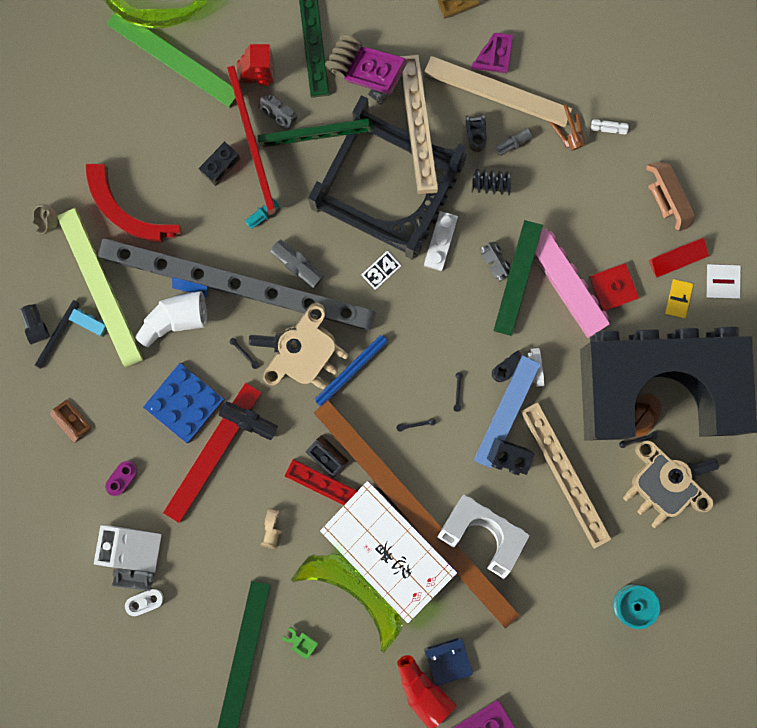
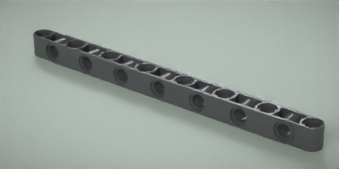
[97,239,376,331]

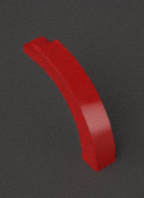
[86,164,182,243]

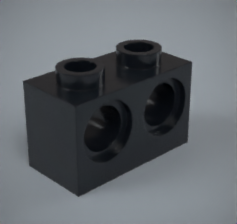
[198,141,241,186]
[487,437,535,476]

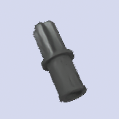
[495,128,532,156]

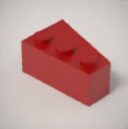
[237,44,274,86]

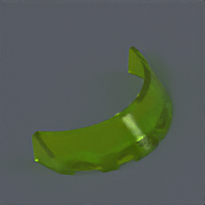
[104,0,208,29]
[291,553,402,653]

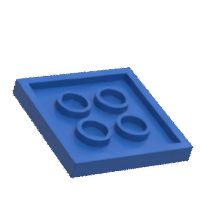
[143,363,224,444]

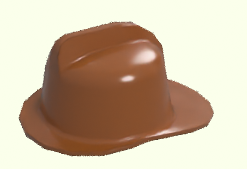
[635,394,662,437]

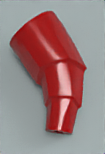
[397,655,457,728]

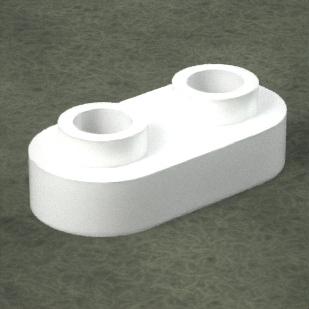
[528,348,544,387]
[125,589,164,616]

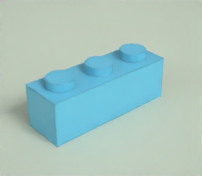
[69,309,107,337]

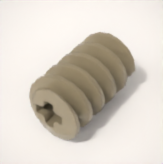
[325,34,362,78]

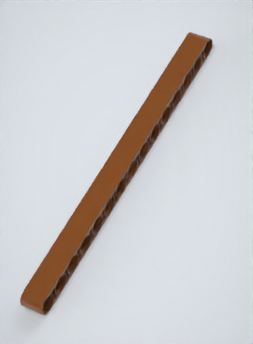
[313,400,520,629]

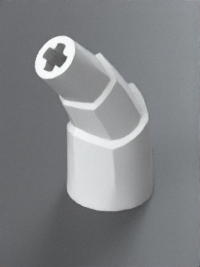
[135,291,207,347]

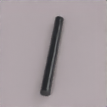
[35,300,80,369]

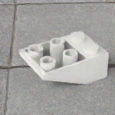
[94,525,162,573]

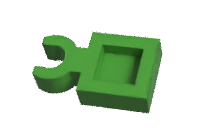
[282,627,318,660]

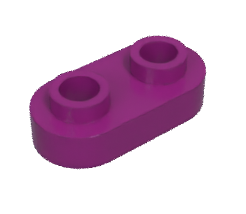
[105,461,137,496]

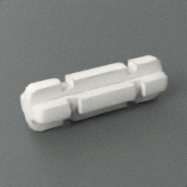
[591,119,629,134]

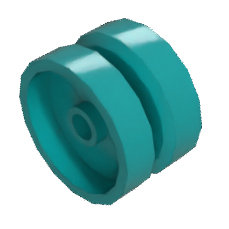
[612,584,660,630]

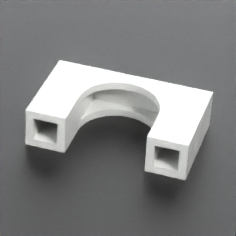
[438,494,530,579]

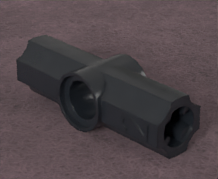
[219,401,278,440]

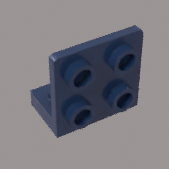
[424,637,473,686]

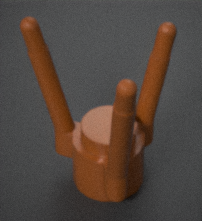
[549,104,585,151]

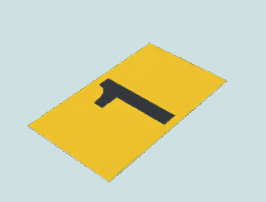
[665,279,693,319]

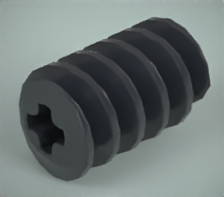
[471,169,511,196]

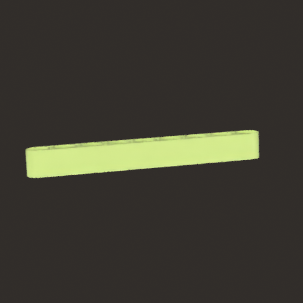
[57,208,143,368]

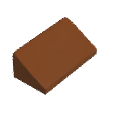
[50,399,92,443]

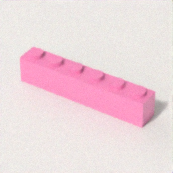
[534,228,610,338]

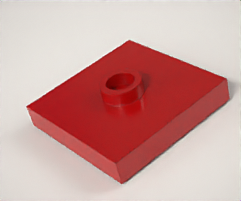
[589,263,639,311]

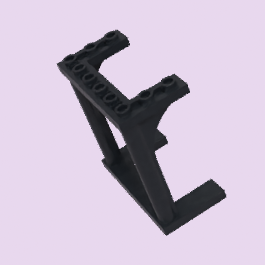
[308,95,467,260]

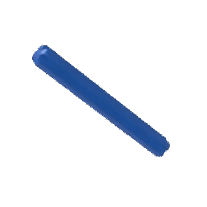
[315,335,388,406]

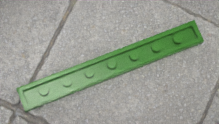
[107,9,236,108]

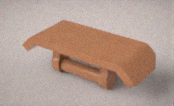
[646,162,695,231]

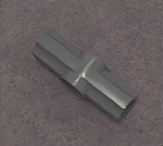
[270,239,324,289]

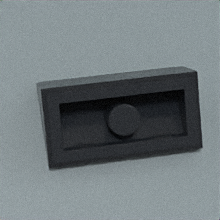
[306,435,349,478]

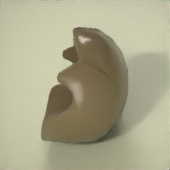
[32,204,58,235]

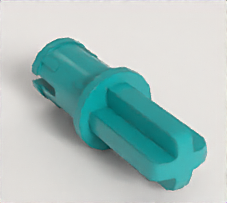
[245,198,280,229]

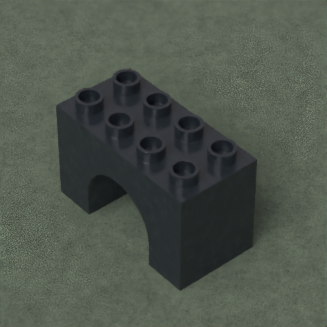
[580,327,757,441]

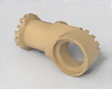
[261,508,282,550]

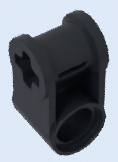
[465,114,487,152]
[492,350,522,382]

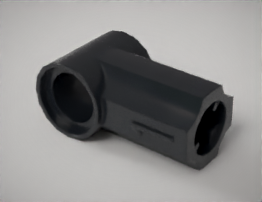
[20,304,50,345]

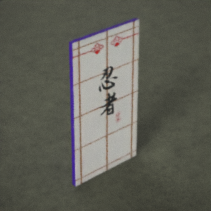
[320,481,458,623]

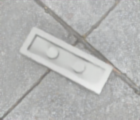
[424,211,458,271]

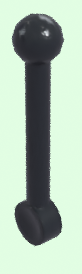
[229,338,259,369]
[453,372,463,412]
[396,418,436,432]
[619,432,658,448]

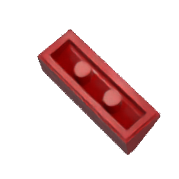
[649,238,709,278]

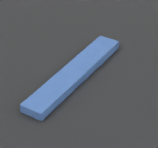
[474,355,540,468]

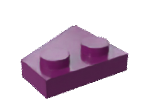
[471,32,513,74]

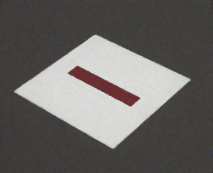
[707,264,741,298]

